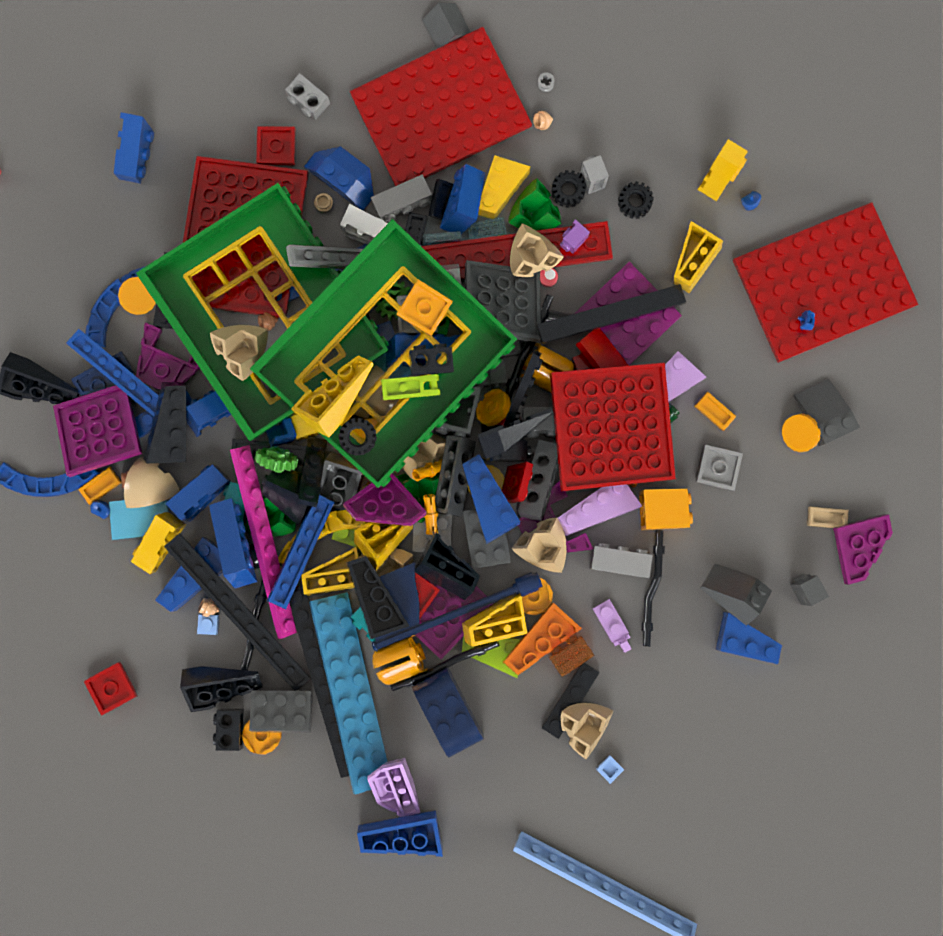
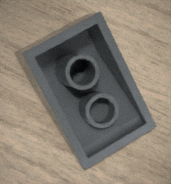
[794,379,860,446]
[319,452,364,512]
[700,564,772,626]

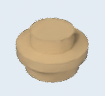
[314,193,333,212]

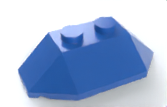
[304,146,374,211]

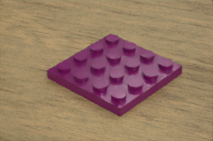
[575,262,682,366]
[53,385,142,477]
[415,575,494,660]

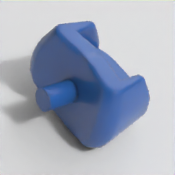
[741,191,761,211]
[798,310,815,330]
[90,501,110,519]

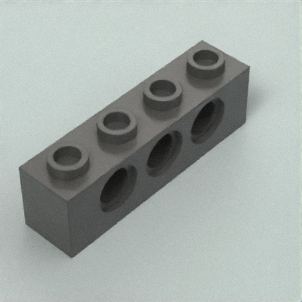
[435,435,476,517]
[516,440,559,522]

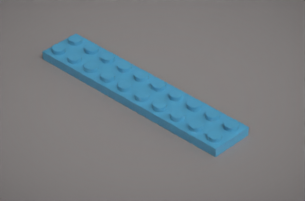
[309,592,387,795]

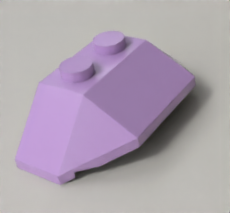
[367,758,421,817]

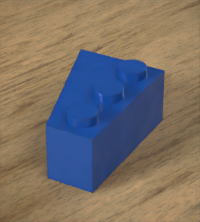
[114,112,154,184]
[165,464,231,522]

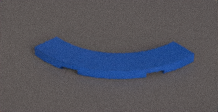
[85,266,146,348]
[0,462,100,497]

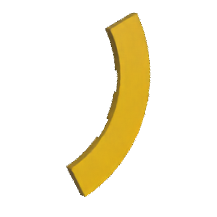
[278,510,368,565]

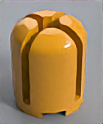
[520,343,574,392]
[372,635,428,685]

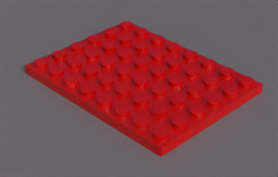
[349,27,532,186]
[183,156,309,318]
[733,202,919,363]

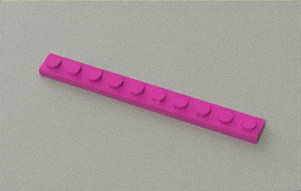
[230,445,297,639]

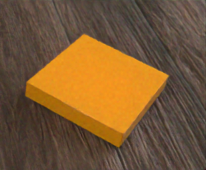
[396,279,453,337]

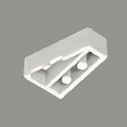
[340,204,388,245]

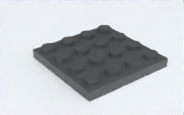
[465,260,541,342]

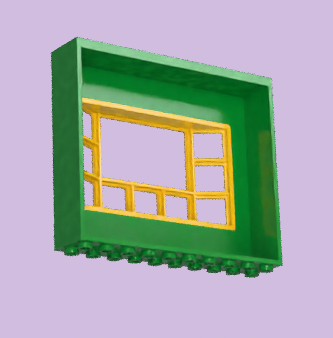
[136,183,389,441]
[250,219,517,488]

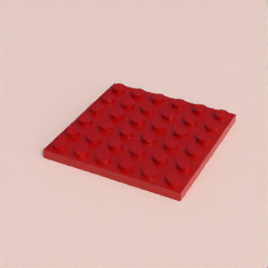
[550,363,676,491]

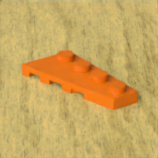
[503,603,582,675]

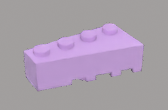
[665,351,706,402]
[558,484,642,536]

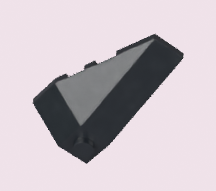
[0,352,79,404]
[478,408,553,462]
[180,666,263,712]

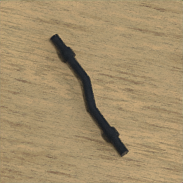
[506,294,554,400]
[641,530,665,647]
[240,579,267,671]
[390,641,500,691]

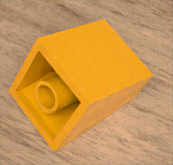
[639,489,693,530]

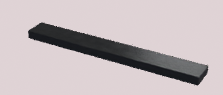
[536,284,686,344]

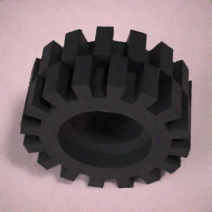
[551,170,586,208]
[618,181,654,219]
[339,418,377,456]

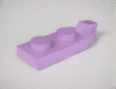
[592,599,631,652]

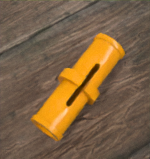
[412,459,443,481]
[423,494,438,535]

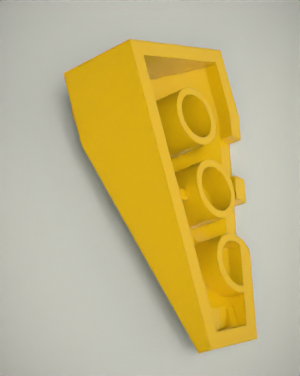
[291,355,374,438]

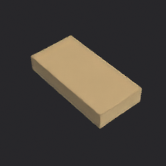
[807,507,849,528]

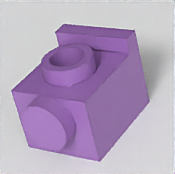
[560,219,590,254]

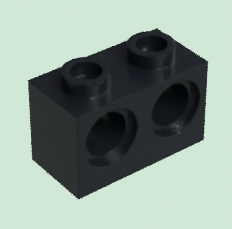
[409,344,454,376]
[213,708,244,751]

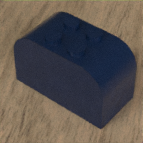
[412,667,484,758]

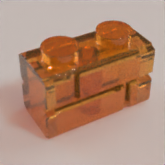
[548,634,595,677]

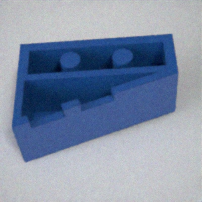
[440,164,485,236]
[186,390,231,437]
[716,612,782,664]

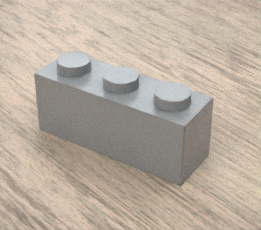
[371,174,432,223]
[590,543,653,578]

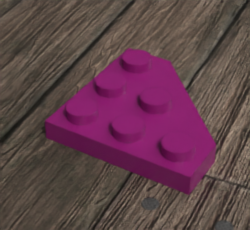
[343,473,427,526]
[833,514,893,585]

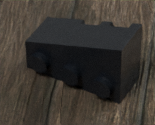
[414,532,480,600]

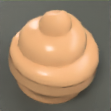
[533,111,553,130]
[198,597,219,617]

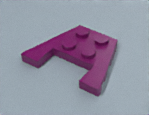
[136,322,200,391]
[518,481,593,553]

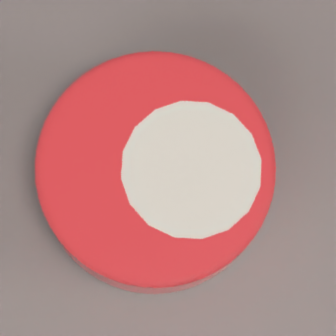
[540,268,558,287]

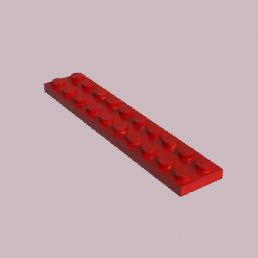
[421,221,613,280]

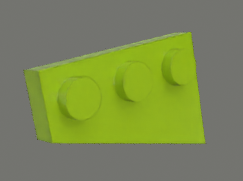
[462,636,521,679]

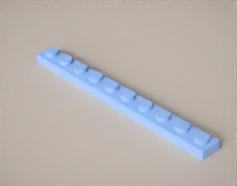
[513,831,697,936]

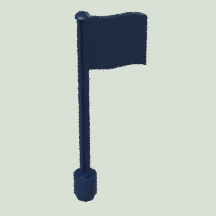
[372,562,543,652]

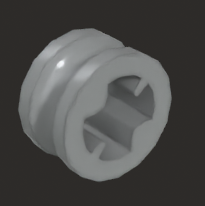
[538,72,555,92]

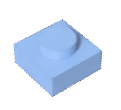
[197,614,219,635]
[596,755,624,784]

